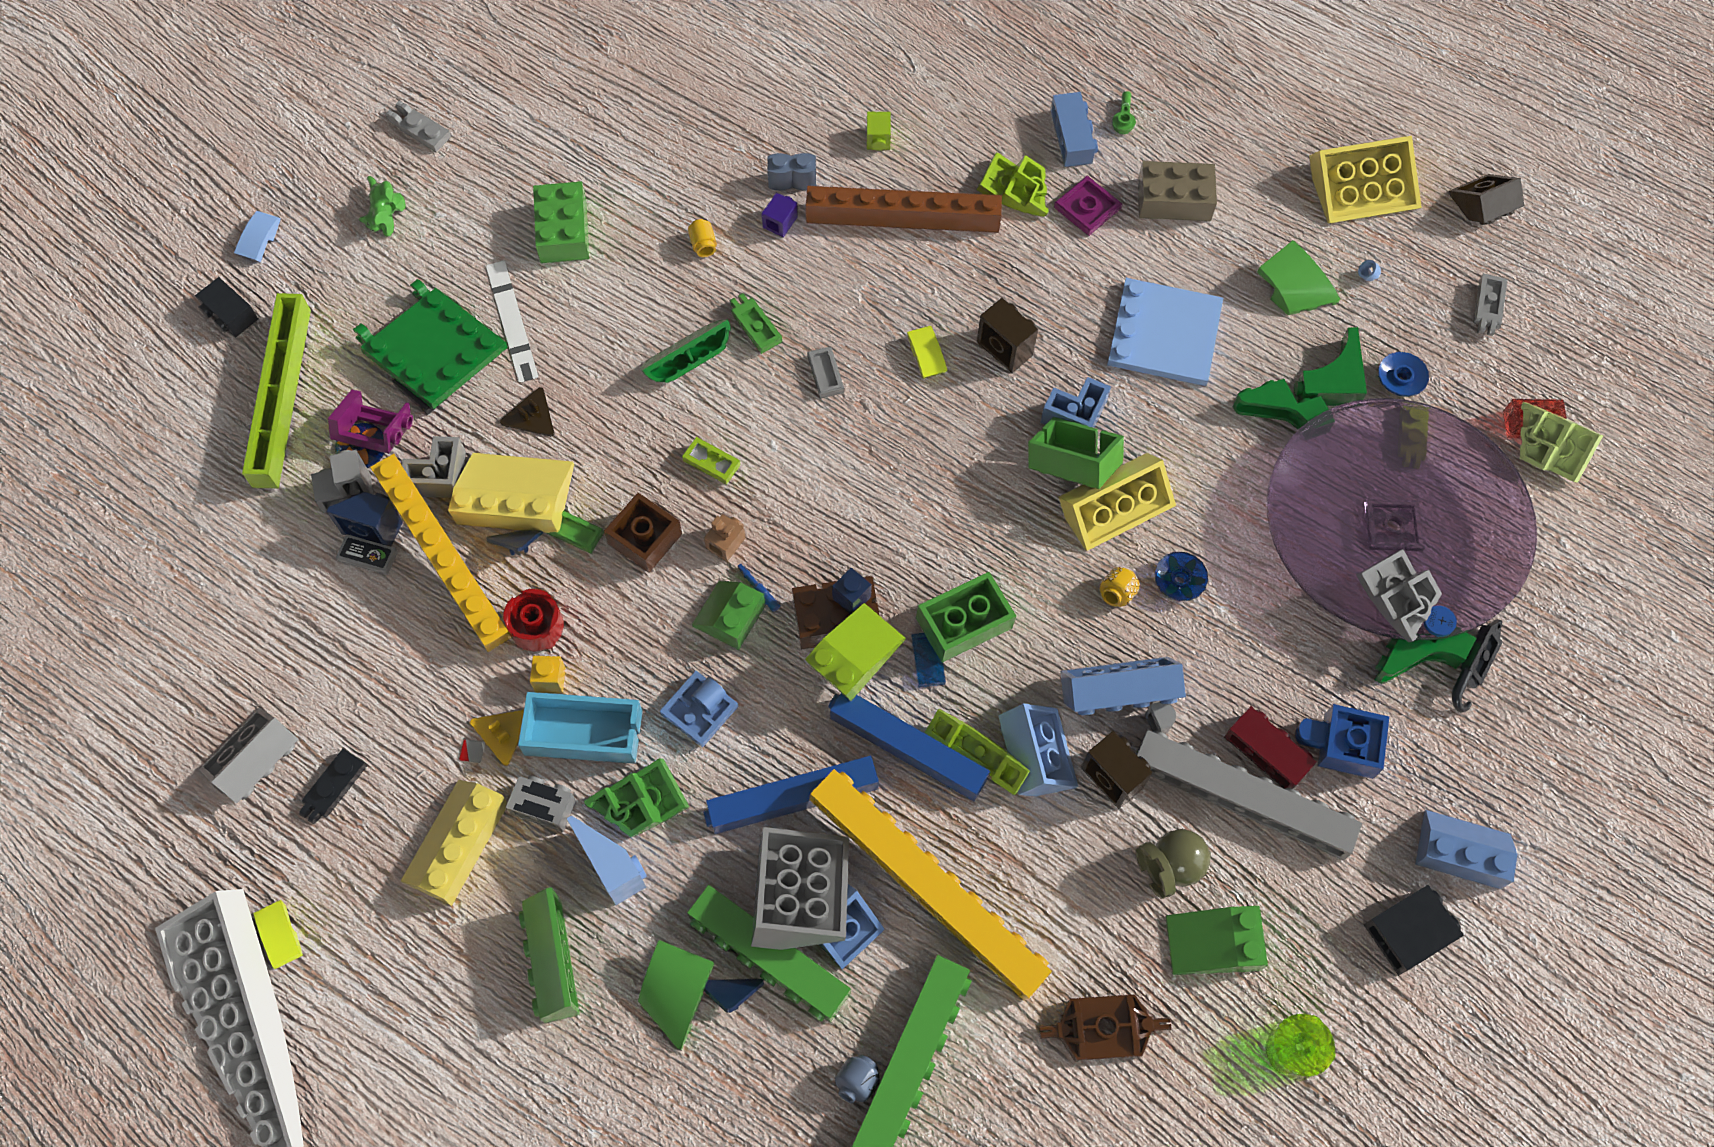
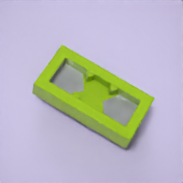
[682,437,741,485]

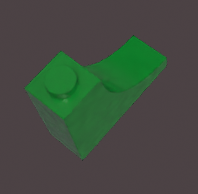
[1294,327,1367,406]

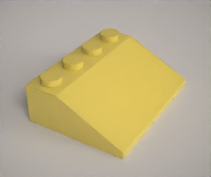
[1309,136,1422,224]
[448,453,574,533]

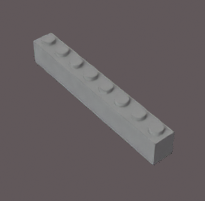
[1136,730,1363,860]

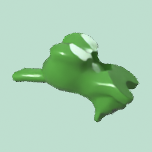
[359,176,406,237]

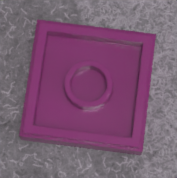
[1054,175,1122,236]

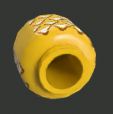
[1099,567,1140,607]

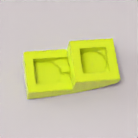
[907,326,948,379]
[253,900,303,969]

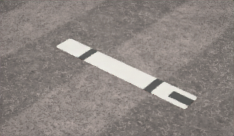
[486,261,538,383]

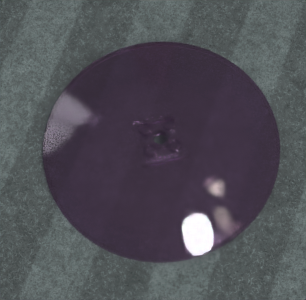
[1267,398,1537,641]

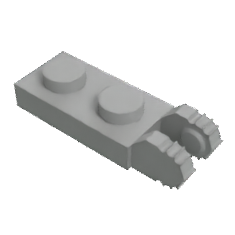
[386,101,451,152]

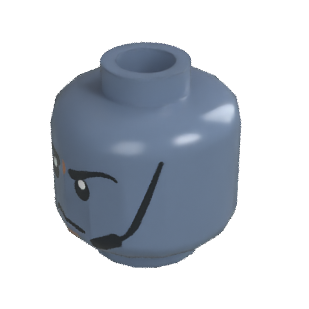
[835,1055,880,1103]

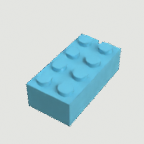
[518,692,643,764]

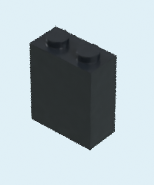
[1363,885,1464,976]

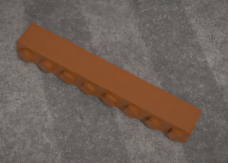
[806,186,1002,233]

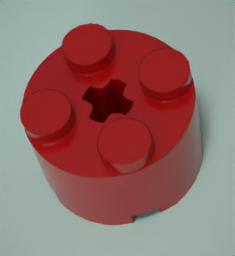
[503,589,564,651]

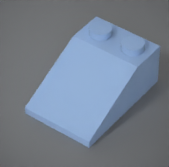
[567,816,647,905]

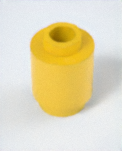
[688,219,717,257]

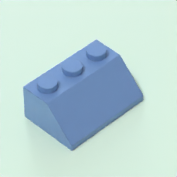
[1415,810,1518,889]

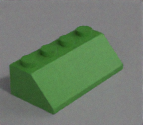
[519,887,580,1023]

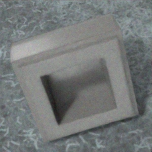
[1145,702,1176,734]

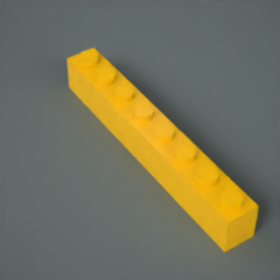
[370,454,511,652]

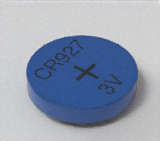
[1423,606,1457,637]

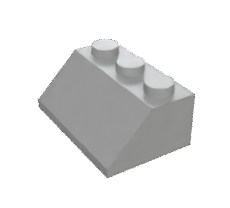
[198,707,299,803]

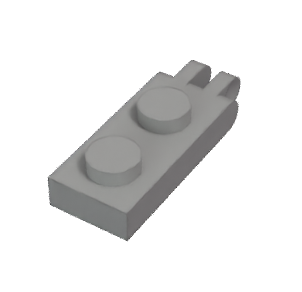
[1473,273,1508,336]

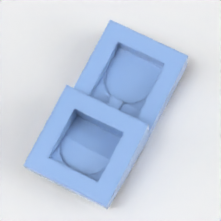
[234,211,281,262]

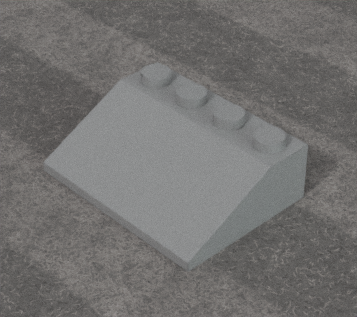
[751,827,849,950]

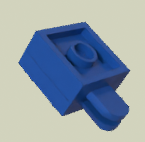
[1295,704,1390,779]

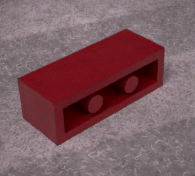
[1224,706,1317,789]

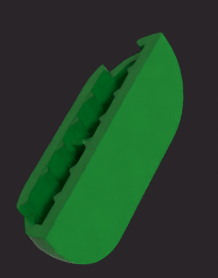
[640,319,731,383]

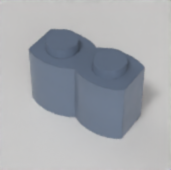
[767,153,816,191]

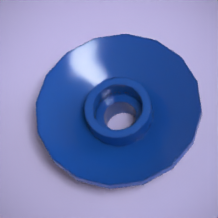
[1378,352,1429,397]

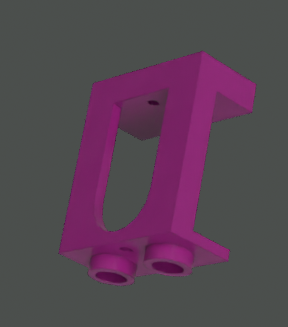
[328,389,413,454]

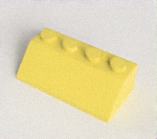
[1058,453,1176,551]
[401,780,508,906]

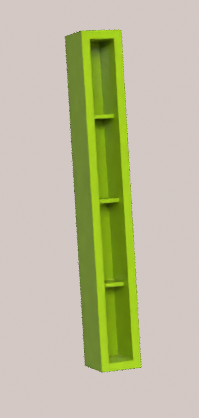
[242,293,311,489]

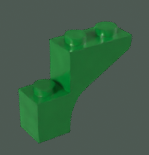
[1232,379,1335,441]
[1374,627,1476,684]

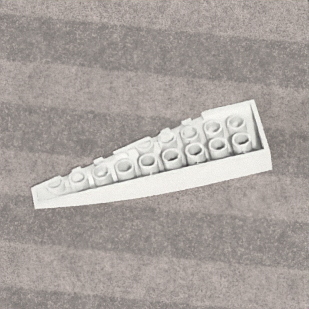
[155,889,304,1147]

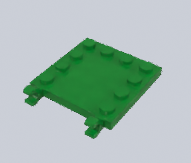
[353,279,507,410]

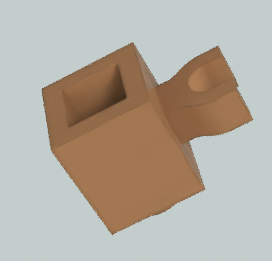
[704,514,746,562]

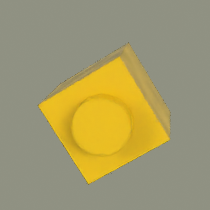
[530,656,566,693]

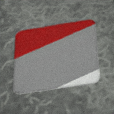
[459,739,485,763]

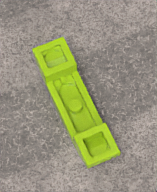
[924,709,1030,795]

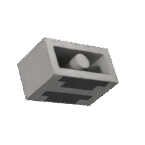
[506,775,576,832]

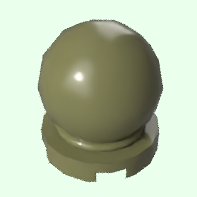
[1135,828,1211,899]

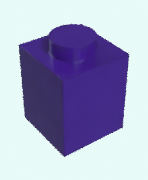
[761,192,798,238]

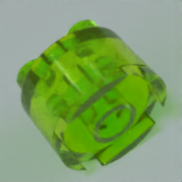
[1265,1014,1336,1081]

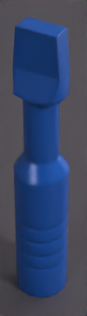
[738,564,781,612]

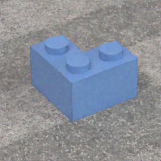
[1040,377,1111,428]

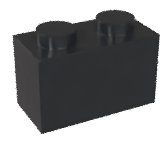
[195,277,259,338]

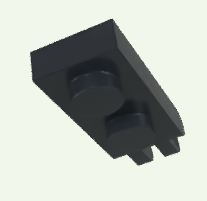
[299,748,367,824]

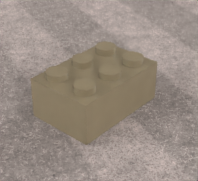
[1138,161,1217,221]

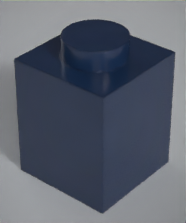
[832,568,872,614]

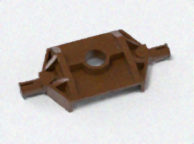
[1039,994,1171,1062]

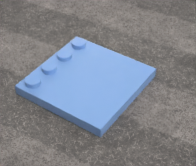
[1107,278,1223,386]

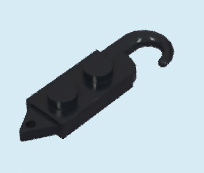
[1452,619,1503,713]

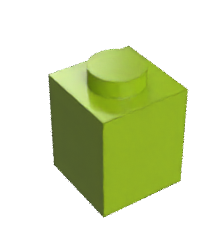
[867,111,891,151]

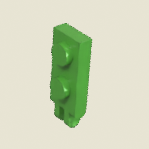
[729,293,783,354]

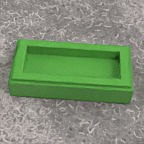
[547,511,604,554]

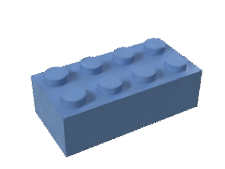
[1060,657,1186,715]

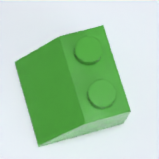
[692,581,765,650]

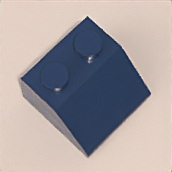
[326,492,403,547]

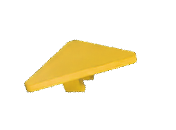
[470,710,524,766]

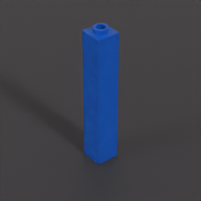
[828,693,990,802]
[703,756,879,834]

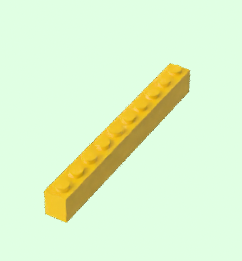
[809,769,1052,1001]

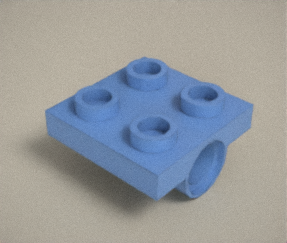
[660,671,739,748]

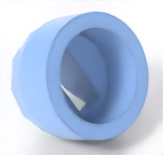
[1358,260,1381,282]

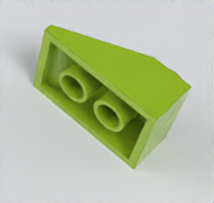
[805,603,906,701]

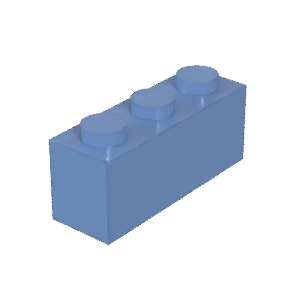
[1050,92,1098,167]

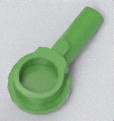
[1112,91,1136,134]

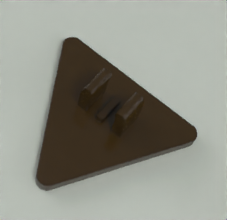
[500,387,555,437]

